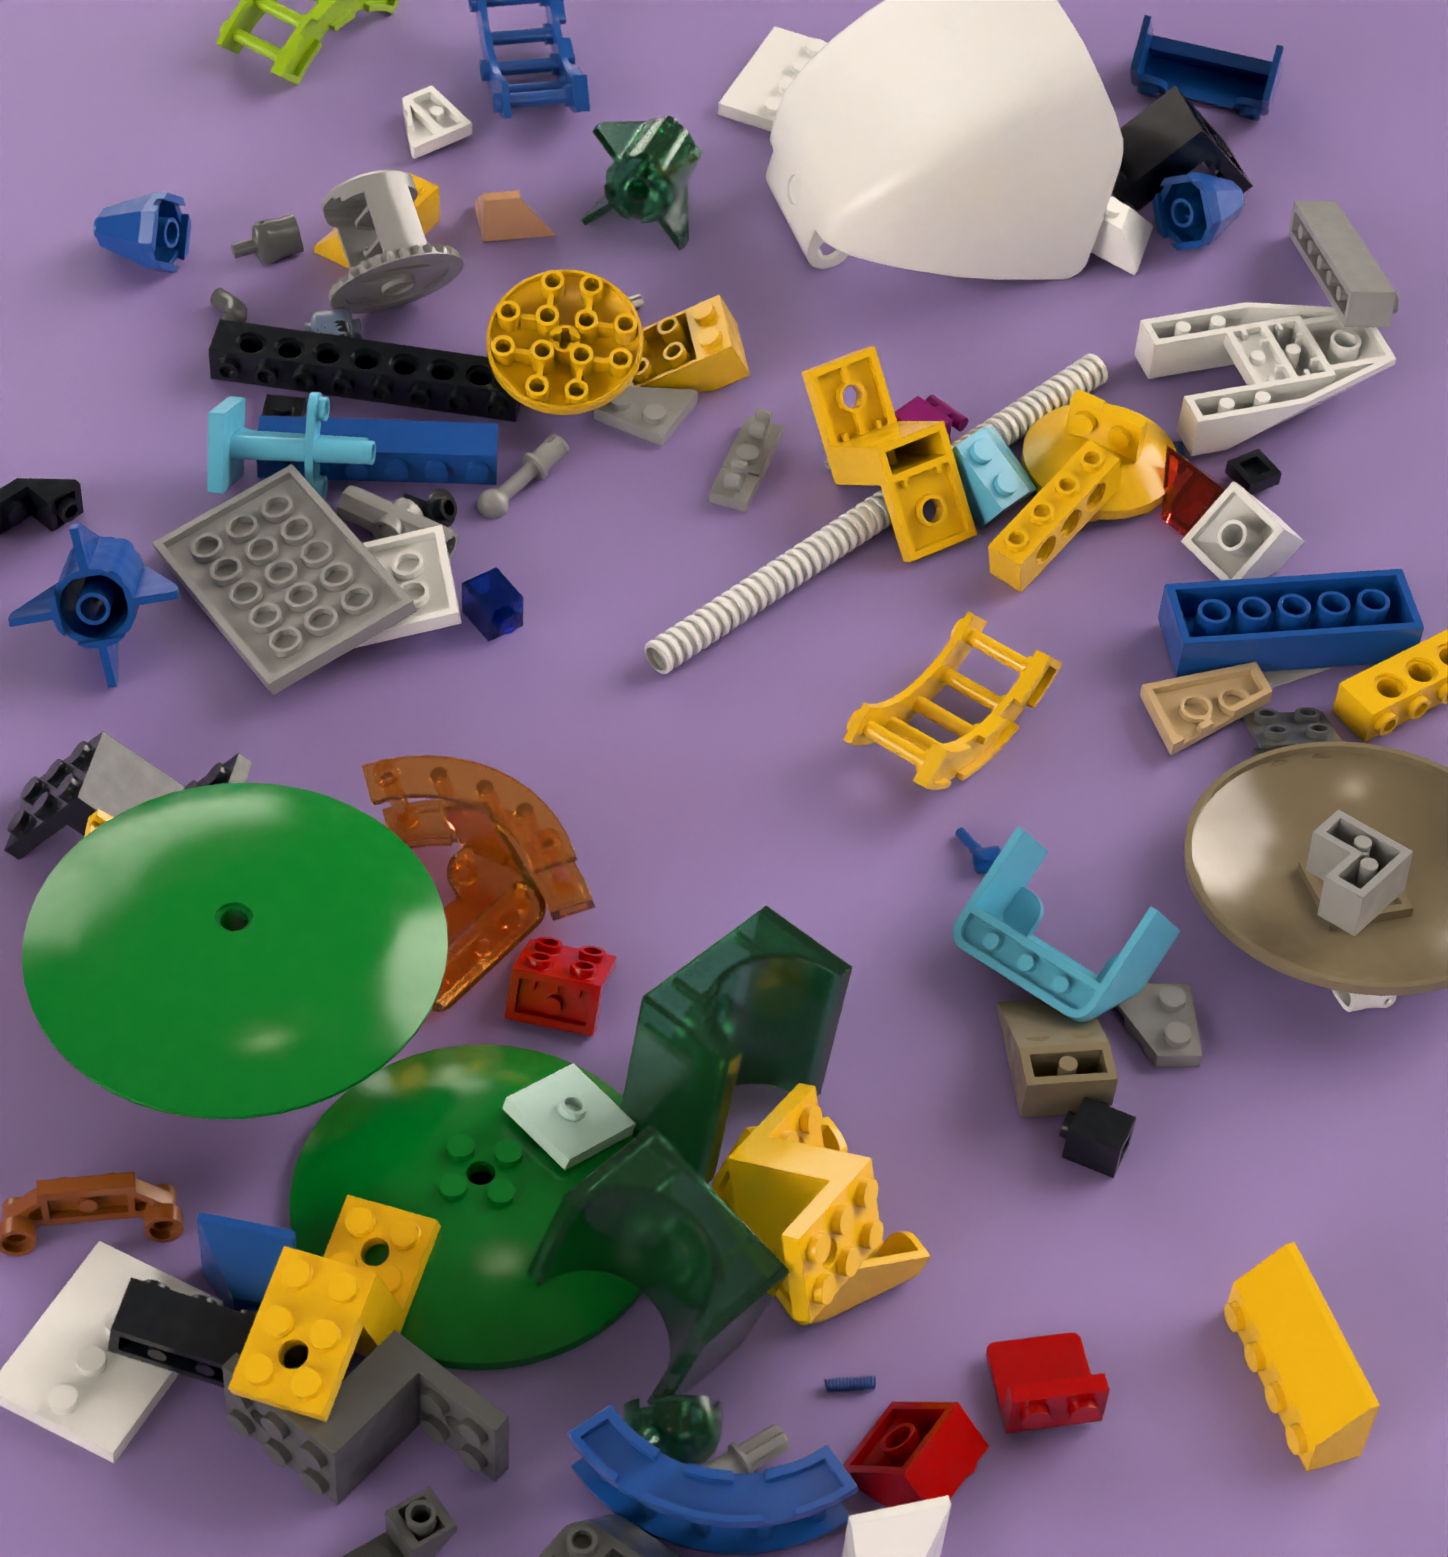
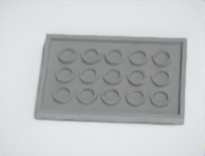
[152,464,417,695]

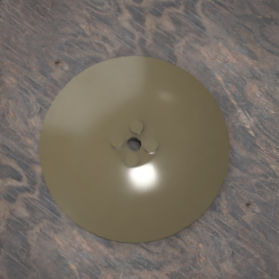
[1183,741,1448,996]

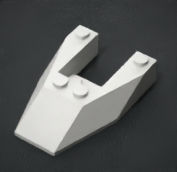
[1134,302,1396,456]

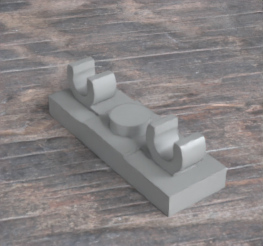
[709,408,784,512]

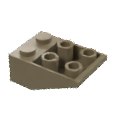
[997,999,1118,1118]

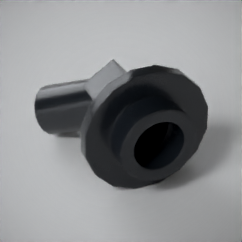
[403,489,457,527]

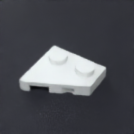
[402,85,472,159]

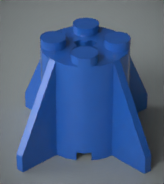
[8,523,180,688]

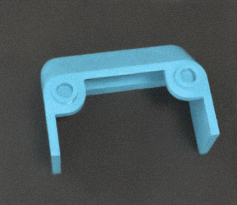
[952,826,1181,1022]

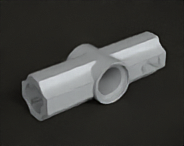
[337,485,459,560]

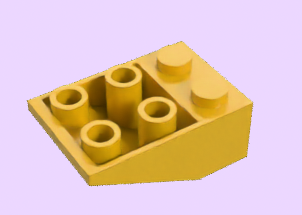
[628,294,750,392]

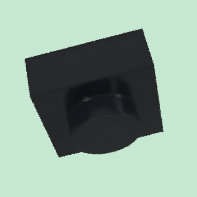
[261,394,306,417]
[1225,448,1282,495]

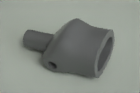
[231,214,304,264]

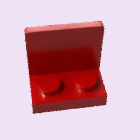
[504,937,617,1037]

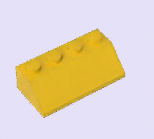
[1224,1242,1380,1471]

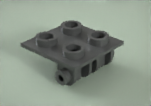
[1241,707,1343,757]

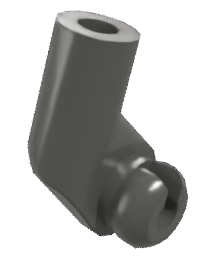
[210,288,247,322]

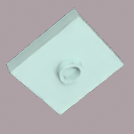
[502,1063,636,1170]

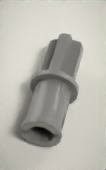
[704,1424,789,1474]

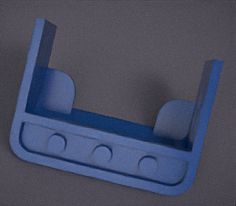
[1130,15,1284,120]

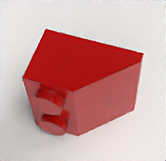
[843,1401,989,1508]

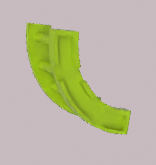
[215,0,400,85]

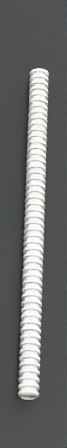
[645,354,1108,674]

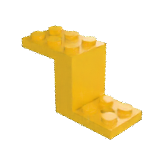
[801,346,977,562]
[727,1083,883,1323]
[228,1195,441,1422]

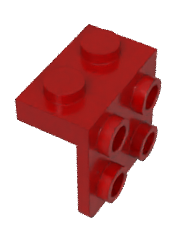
[986,1332,1110,1433]

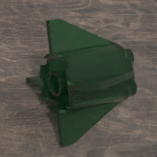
[581,115,702,250]

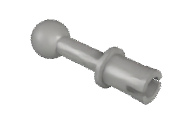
[477,433,570,519]

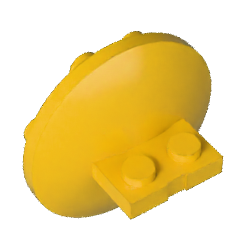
[486,269,643,415]
[1021,389,1179,522]

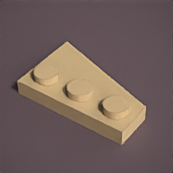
[1140,662,1273,756]

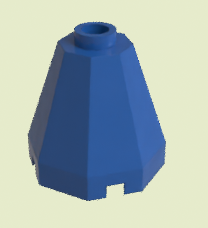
[1152,172,1245,251]
[93,192,191,273]

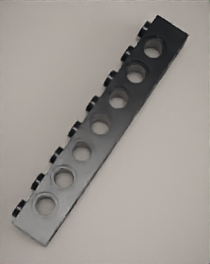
[208,319,521,422]

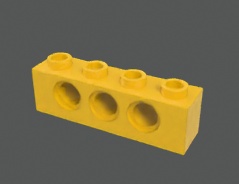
[988,440,1121,593]
[1332,629,1448,742]

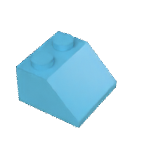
[952,426,1037,528]

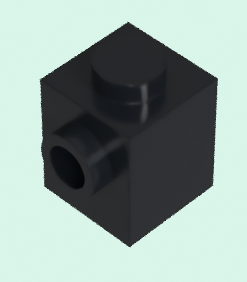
[1059,1096,1137,1178]

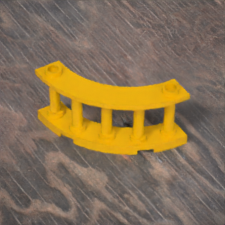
[843,611,1063,790]

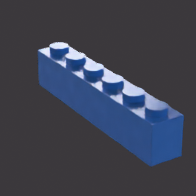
[256,416,498,485]

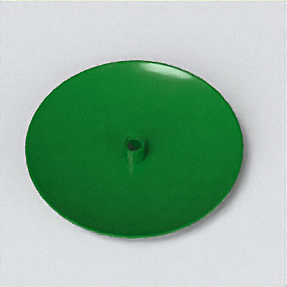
[22,783,448,1120]

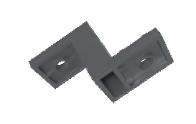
[222,1330,509,1505]

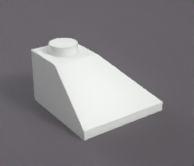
[1091,196,1153,275]
[1181,481,1304,580]
[842,1495,951,1557]

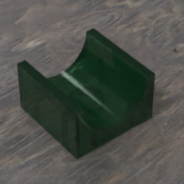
[621,906,852,1189]
[527,1125,790,1416]

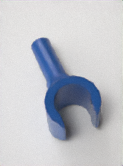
[955,827,1001,874]

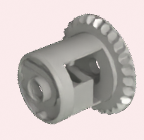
[321,169,464,314]

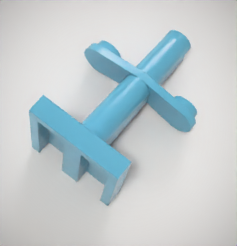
[207,392,376,500]

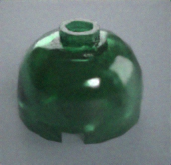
[623,1394,723,1466]

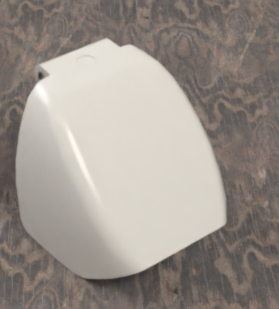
[766,0,1123,280]

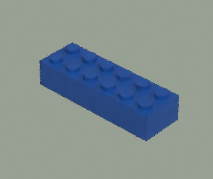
[1158,569,1424,677]

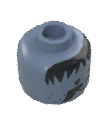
[305,307,363,339]

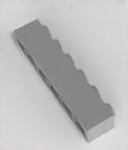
[1288,201,1399,327]

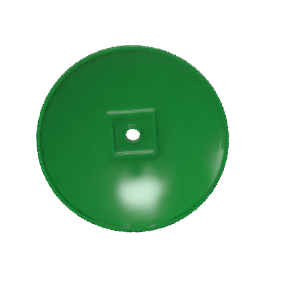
[290,1044,671,1370]

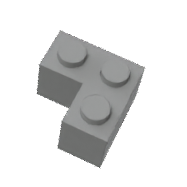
[1306,809,1413,937]

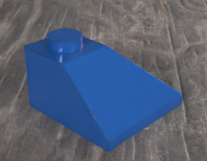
[197,1212,297,1313]

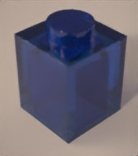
[462,567,524,642]

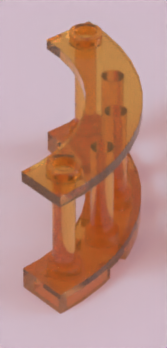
[361,755,595,921]

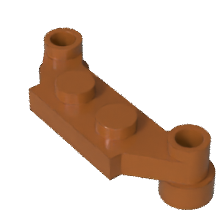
[0,1172,184,1256]

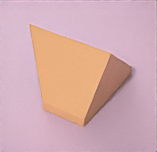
[474,190,555,242]

